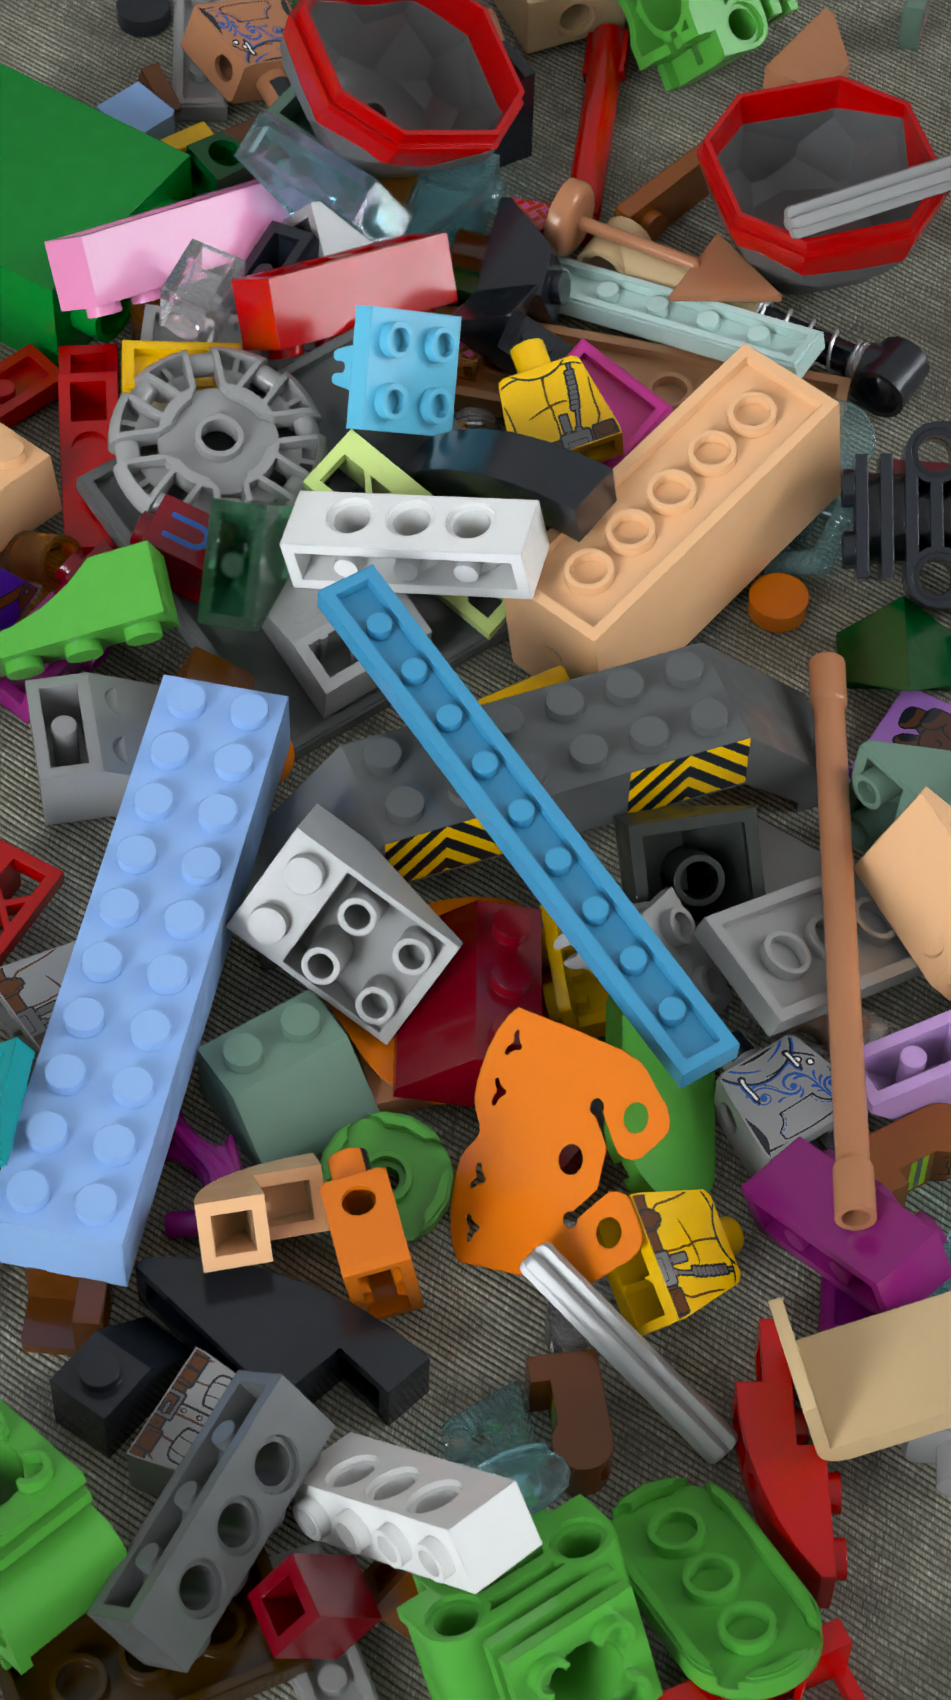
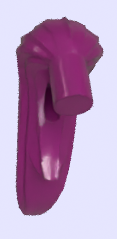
[164,1109,243,1239]

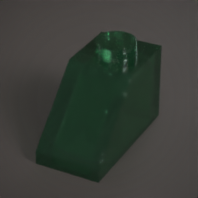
[198,498,294,632]

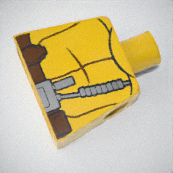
[498,338,624,463]
[597,1189,744,1336]

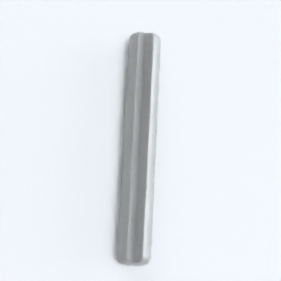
[783,154,951,240]
[520,1241,739,1464]

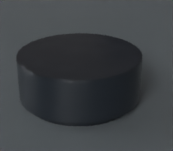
[116,0,171,37]

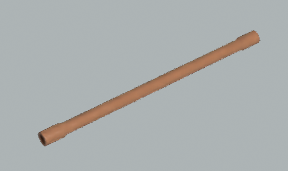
[808,652,877,1231]

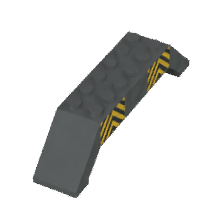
[243,642,851,971]

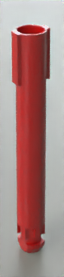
[570,23,631,246]

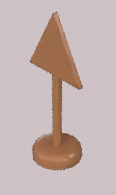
[543,178,782,302]

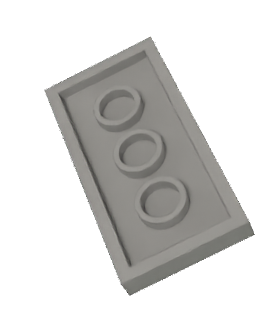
[693,860,923,1037]

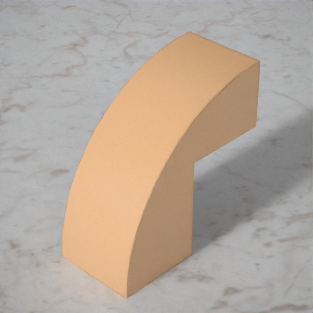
[194,1153,330,1273]

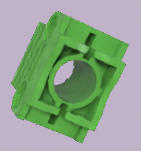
[617,0,799,92]
[0,1398,127,1675]
[396,1494,663,1700]

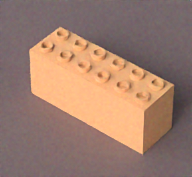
[503,343,841,679]

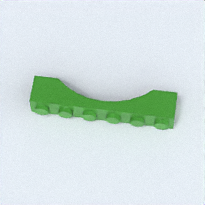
[0,540,180,680]

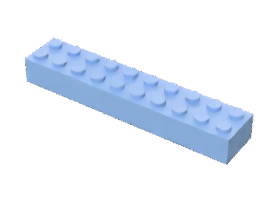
[0,675,290,1287]

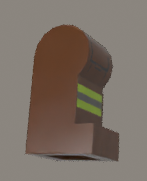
[524,1348,613,1496]

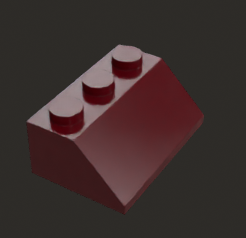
[393,900,542,1108]

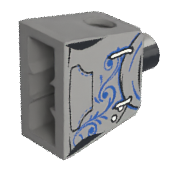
[714,1030,868,1178]

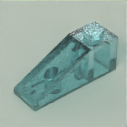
[234,111,412,243]
[395,154,507,252]

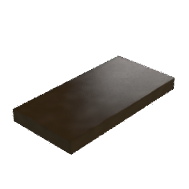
[0,1546,314,1700]

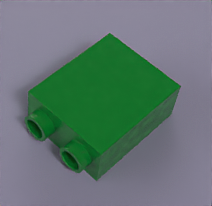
[0,63,192,368]

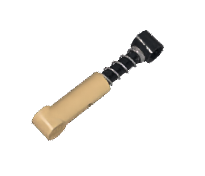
[577,216,929,418]

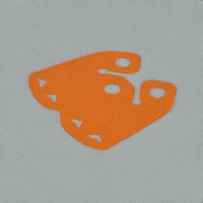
[450,1007,670,1283]

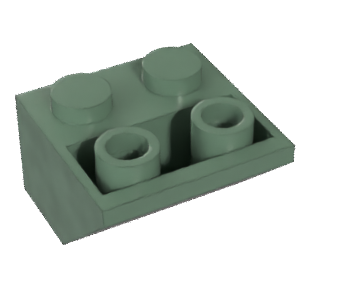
[849,740,951,853]

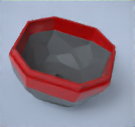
[280,0,525,178]
[696,76,949,295]

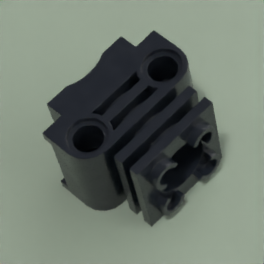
[841,421,951,610]

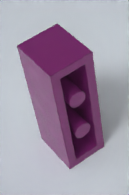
[740,1136,951,1315]

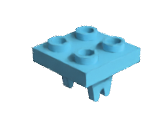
[332,305,462,436]

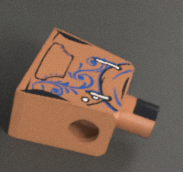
[180,0,292,108]

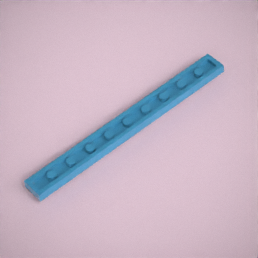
[317,564,740,1089]

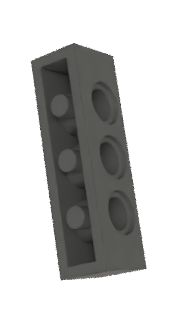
[87,1370,336,1673]

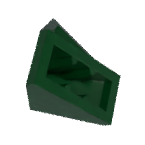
[835,596,951,692]

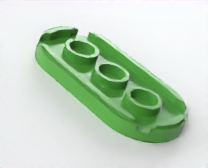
[604,995,715,1194]
[611,1477,823,1700]

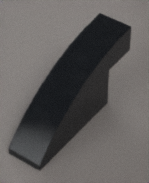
[400,429,617,542]
[135,1257,430,1426]

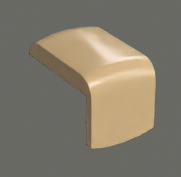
[768,1291,951,1461]

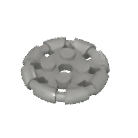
[108,347,328,541]

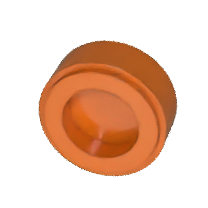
[747,573,809,633]

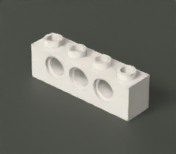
[280,490,550,599]
[293,1432,542,1594]

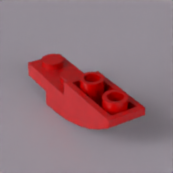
[58,344,120,556]
[730,1319,848,1608]

